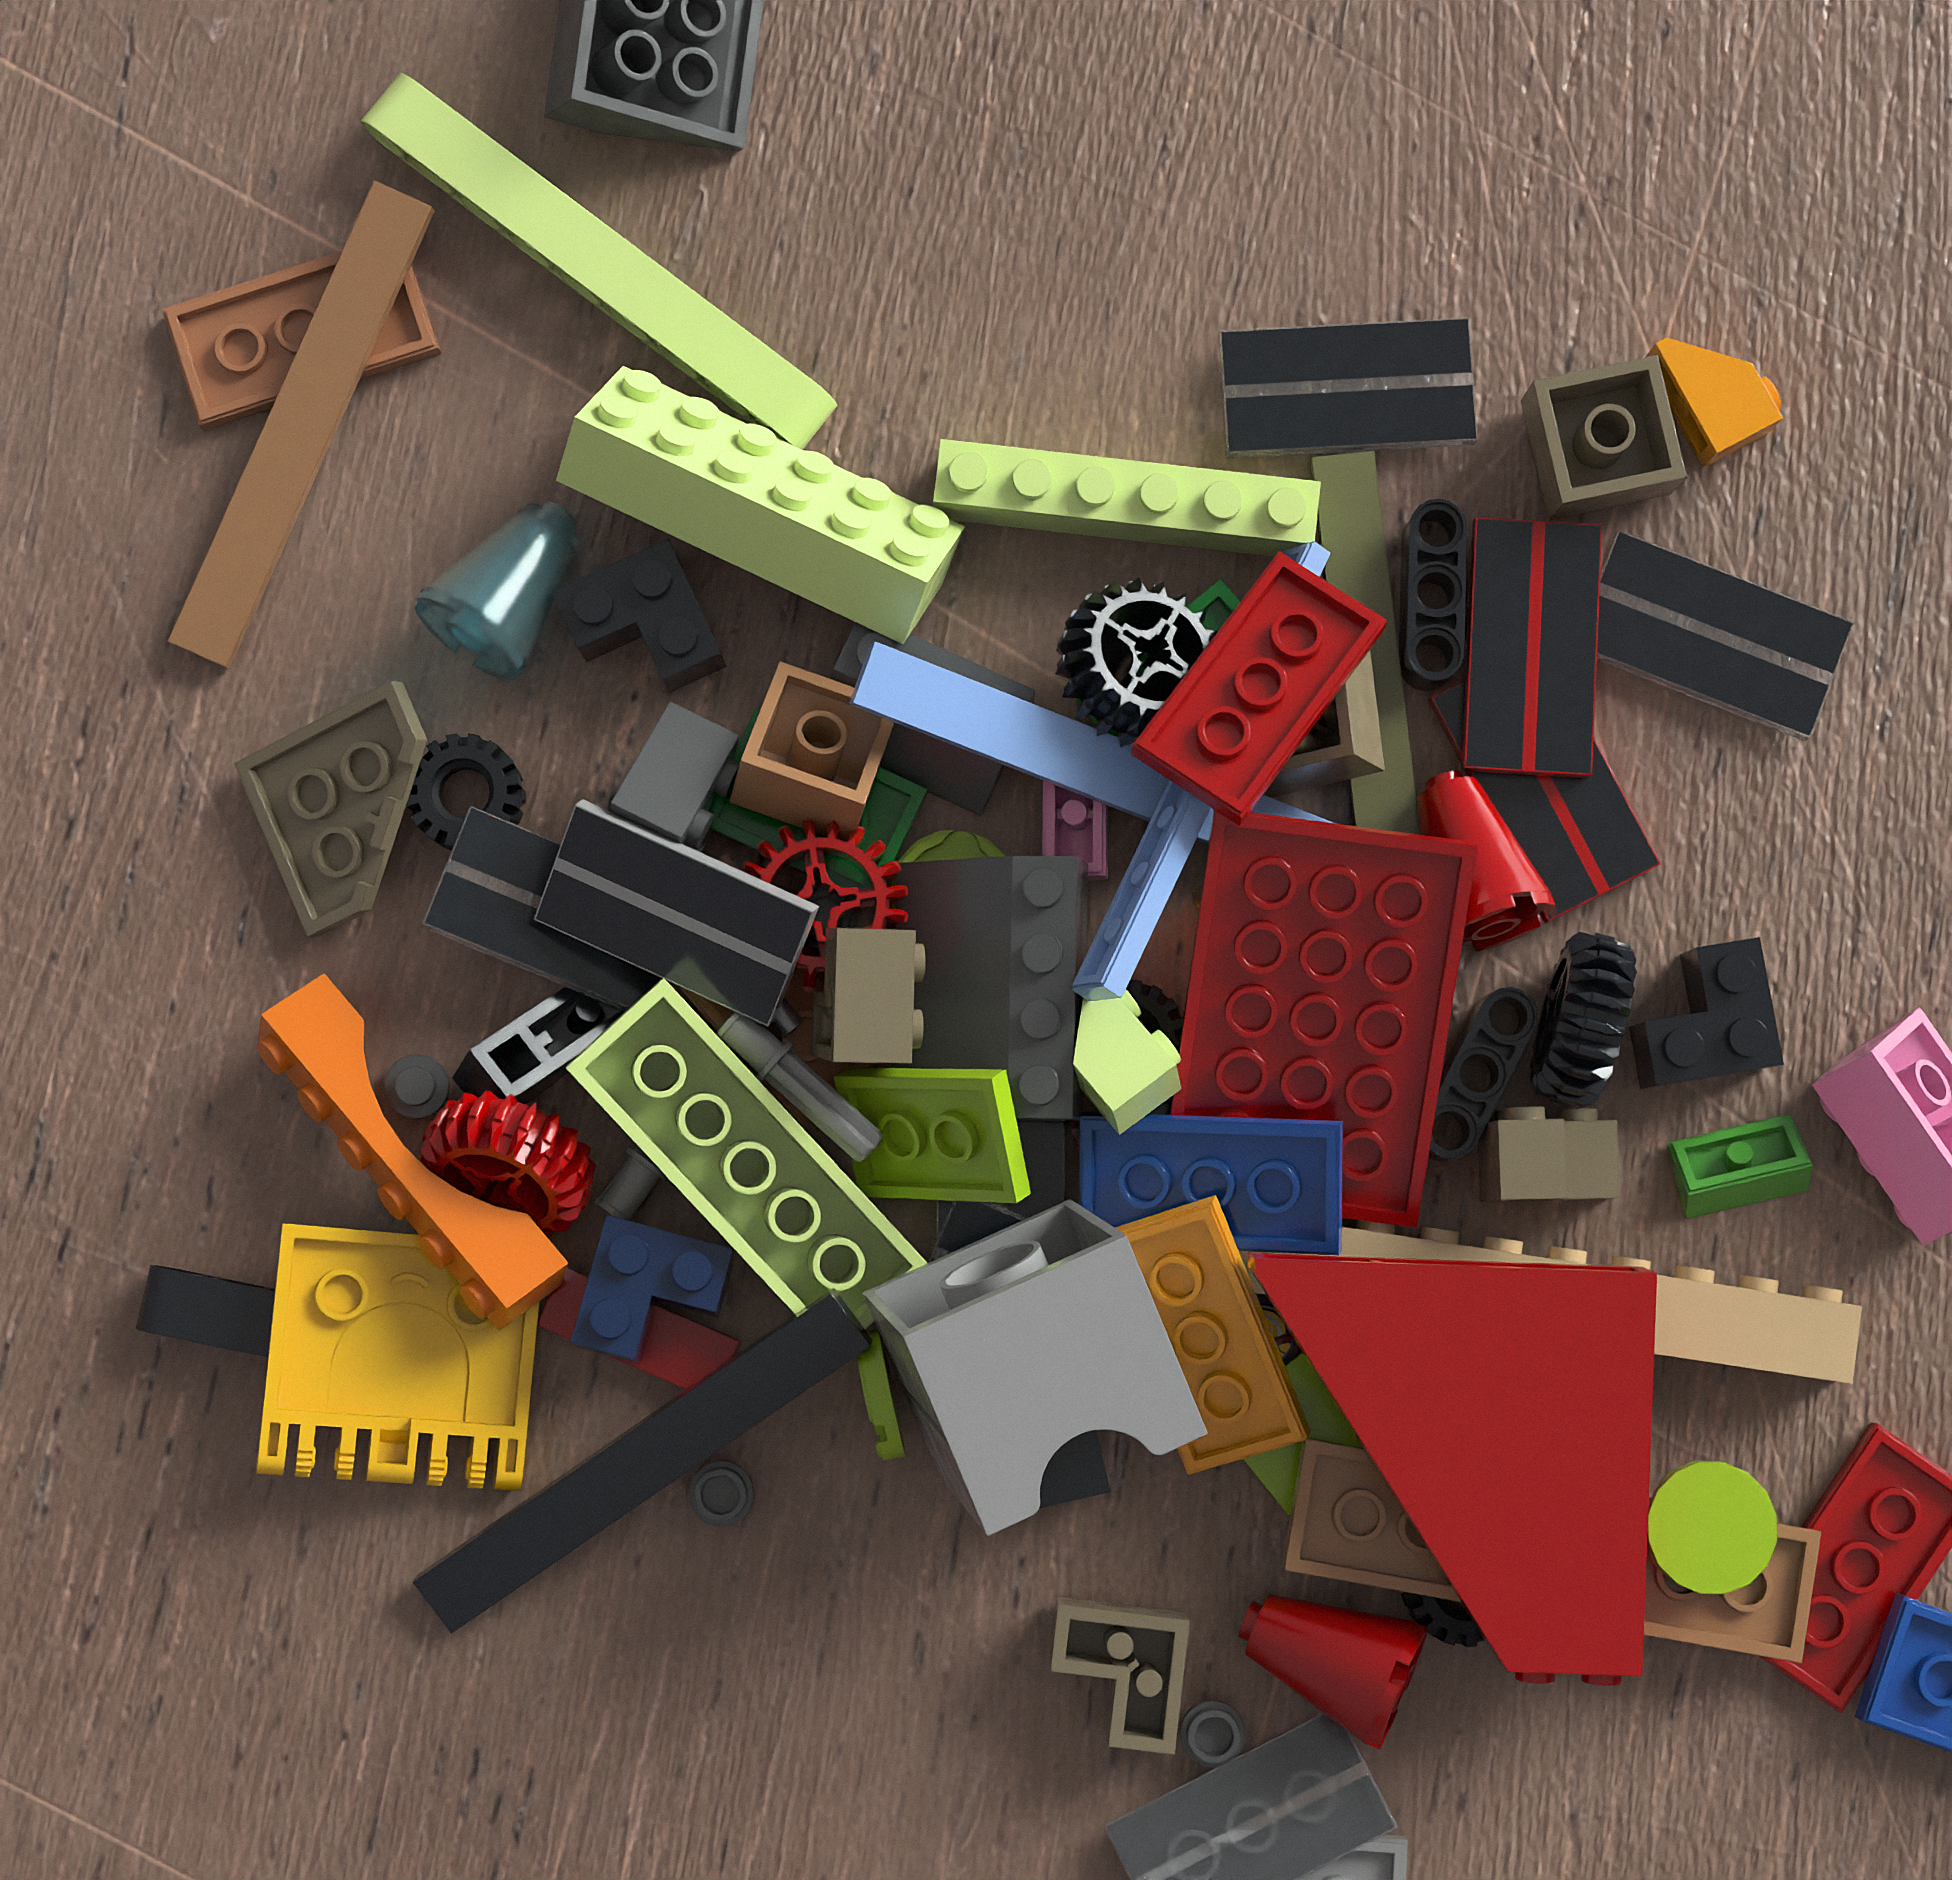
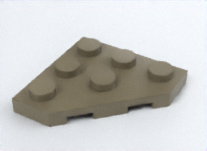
[234,681,427,937]

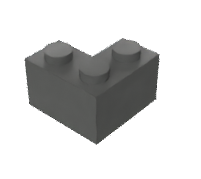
[610,702,740,854]

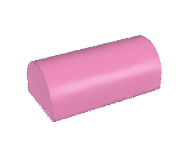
[1042,781,1108,881]

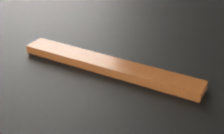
[168,180,435,669]

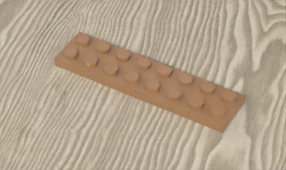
[1281,1439,1821,1663]

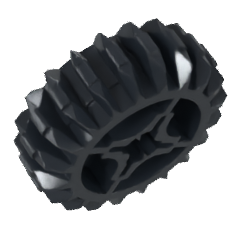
[1055,577,1218,748]
[1530,932,1637,1107]

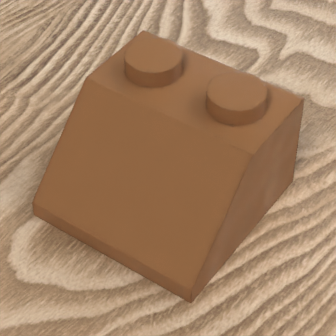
[730,661,895,842]

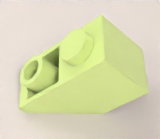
[1073,989,1182,1135]

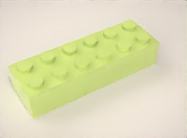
[556,366,965,644]
[565,978,927,1329]

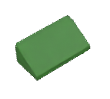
[1667,1114,1813,1218]

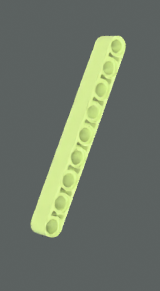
[361,73,838,450]

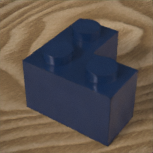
[570,1215,736,1364]

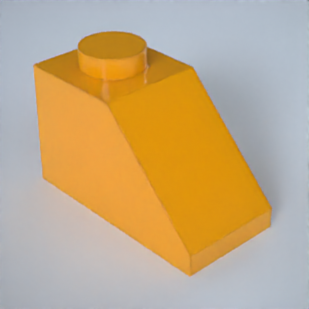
[1645,337,1783,468]

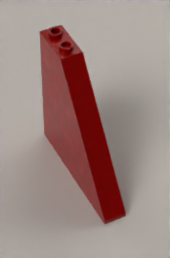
[1248,1253,1657,1686]

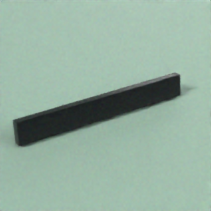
[413,1288,873,1634]

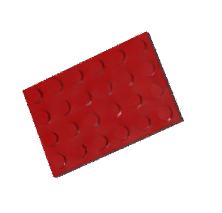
[1169,809,1478,1228]

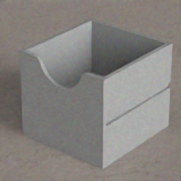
[863,1199,1208,1536]

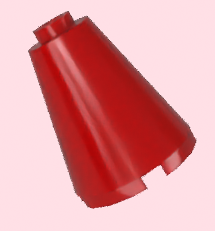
[1417,771,1557,952]
[1238,1594,1428,1749]

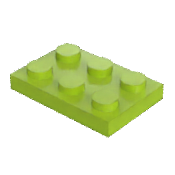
[834,1068,1031,1203]

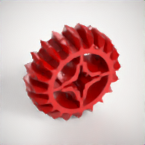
[742,820,908,992]
[420,1090,596,1238]

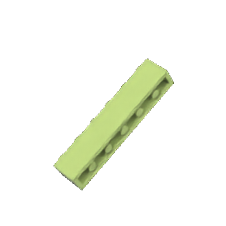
[933,439,1321,557]

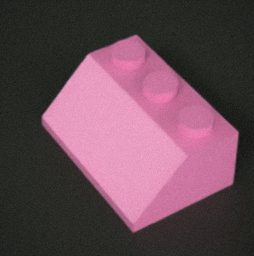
[1812,1007,1952,1246]

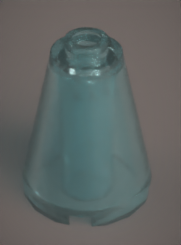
[414,501,580,680]

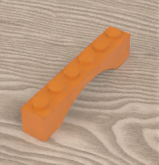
[257,973,569,1331]

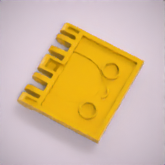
[256,1223,539,1491]

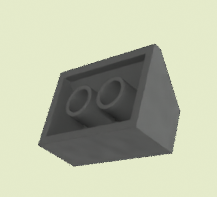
[830,622,1035,816]

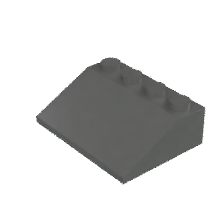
[544,0,764,152]
[892,856,1088,1121]

